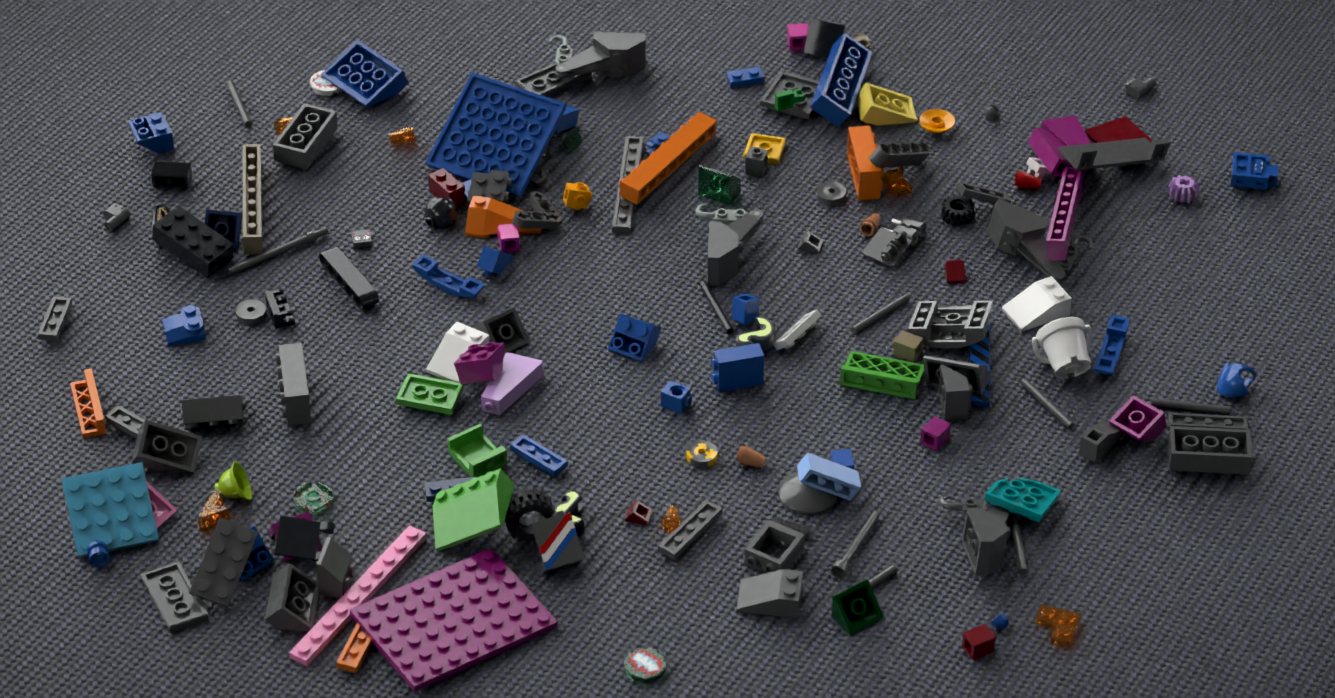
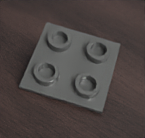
[861,227,912,268]

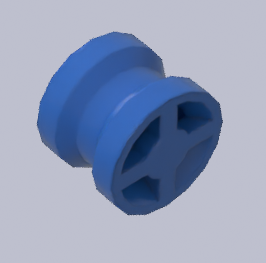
[87,541,110,567]

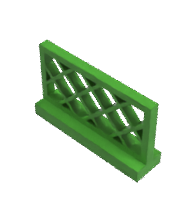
[840,351,925,399]

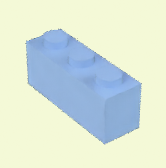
[797,452,861,501]

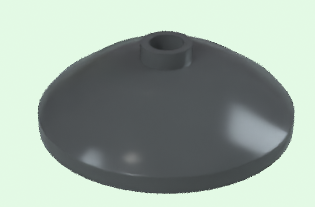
[779,471,838,515]

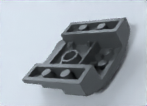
[908,301,993,349]

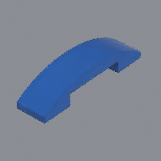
[412,254,485,298]
[1094,315,1130,375]

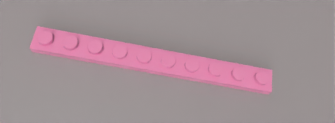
[289,525,427,666]

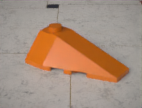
[465,196,542,238]

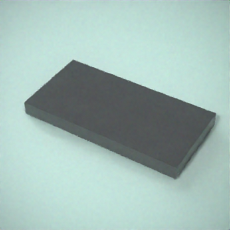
[515,56,592,97]
[140,561,209,633]

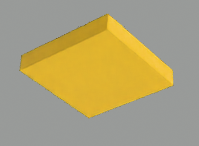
[743,133,786,165]

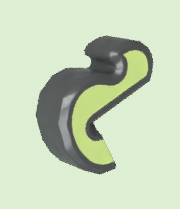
[735,317,775,351]

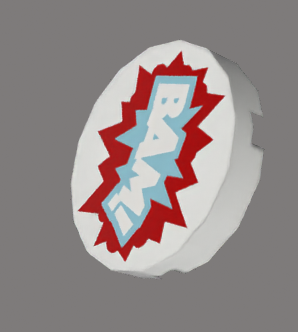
[310,70,342,96]

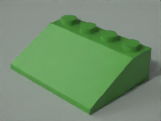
[432,469,515,551]

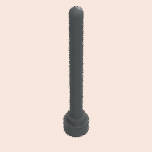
[831,511,880,579]

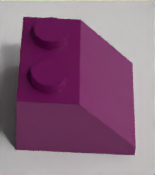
[1109,395,1167,441]

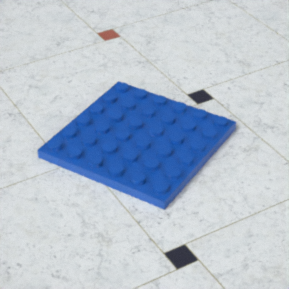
[425,72,567,199]

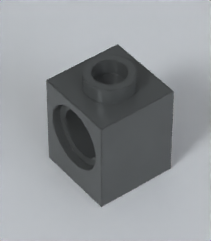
[745,146,768,177]

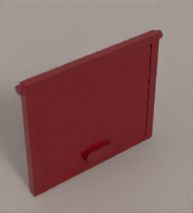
[1084,116,1152,143]

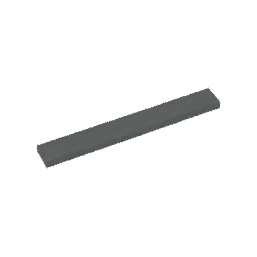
[612,136,644,233]

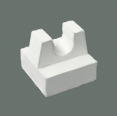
[1026,157,1050,179]

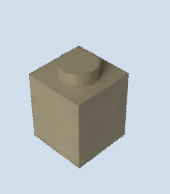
[892,331,923,363]

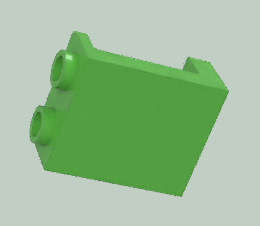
[448,424,507,477]

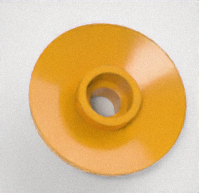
[919,109,955,133]

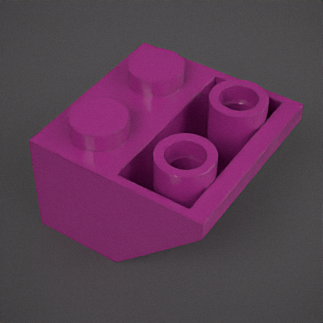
[454,342,505,384]

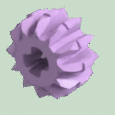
[1168,175,1200,204]

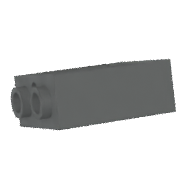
[745,520,805,573]

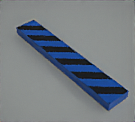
[970,325,990,407]

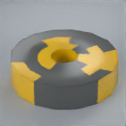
[686,440,718,468]

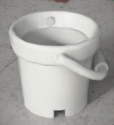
[1032,317,1092,379]

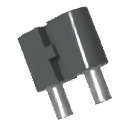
[884,218,927,246]

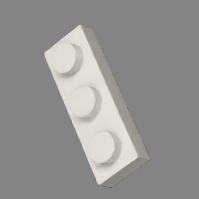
[773,309,822,350]

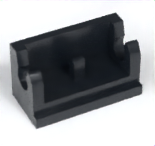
[265,289,295,329]

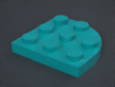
[984,478,1061,522]

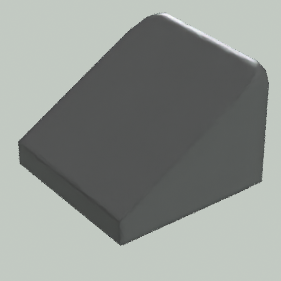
[797,231,823,253]

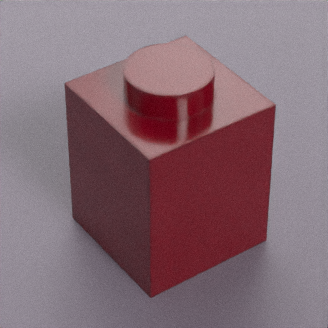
[962,624,996,660]

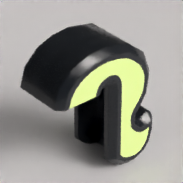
[554,491,585,537]

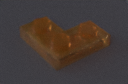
[1035,604,1081,648]

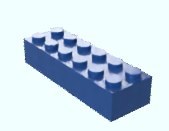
[810,33,872,127]

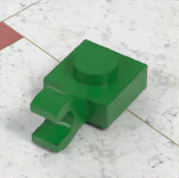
[775,88,806,111]

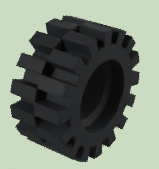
[941,194,975,226]

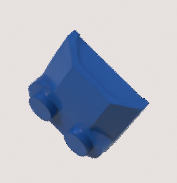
[162,305,206,346]

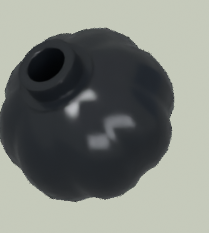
[425,197,458,229]

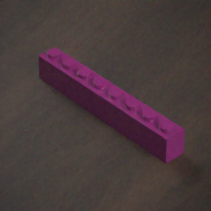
[1046,167,1083,261]

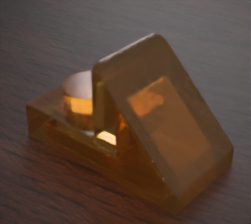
[881,166,913,198]
[198,490,230,532]

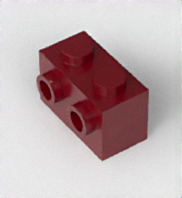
[428,168,465,207]

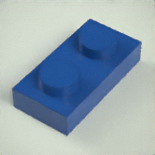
[726,67,764,88]

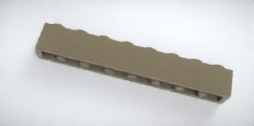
[242,144,262,255]

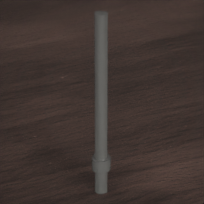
[227,227,328,275]

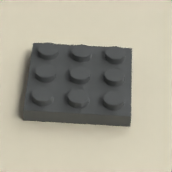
[760,71,819,119]

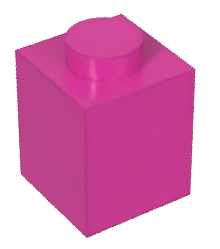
[498,224,520,253]

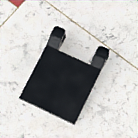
[274,516,335,562]

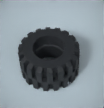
[504,487,556,543]

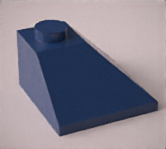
[204,209,243,250]

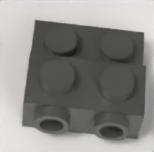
[467,170,512,205]

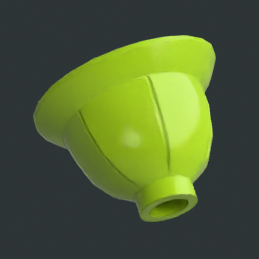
[215,461,252,500]

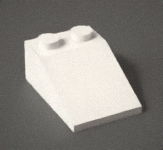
[1002,276,1072,332]
[426,322,489,383]

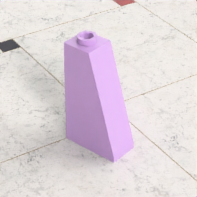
[481,352,543,415]

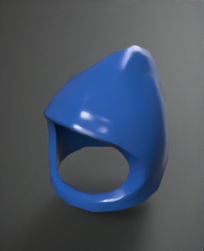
[1217,362,1257,397]

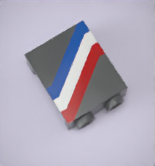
[528,511,584,573]

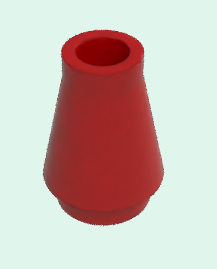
[1014,171,1042,189]

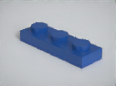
[510,434,568,477]

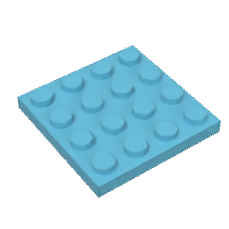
[61,462,159,558]

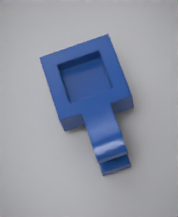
[646,132,670,155]

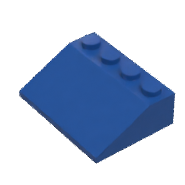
[321,40,409,107]

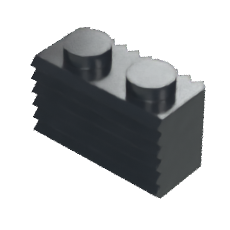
[151,161,192,189]

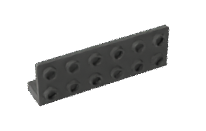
[1058,138,1170,171]

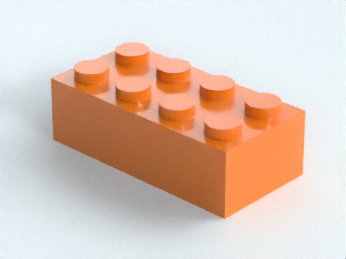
[847,126,884,200]

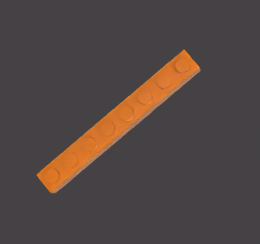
[619,112,717,204]

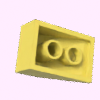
[856,83,917,125]

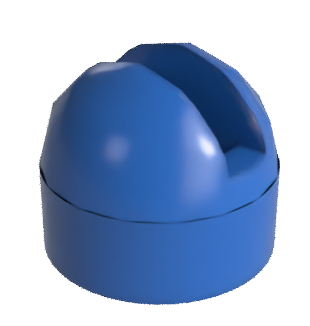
[990,612,1009,630]

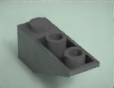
[1079,421,1125,463]

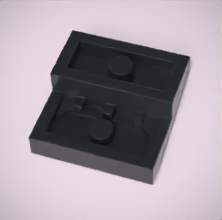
[803,18,845,58]

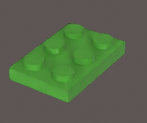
[396,373,464,415]

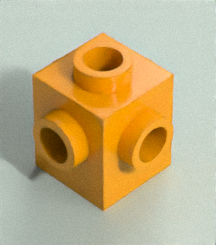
[563,182,592,210]

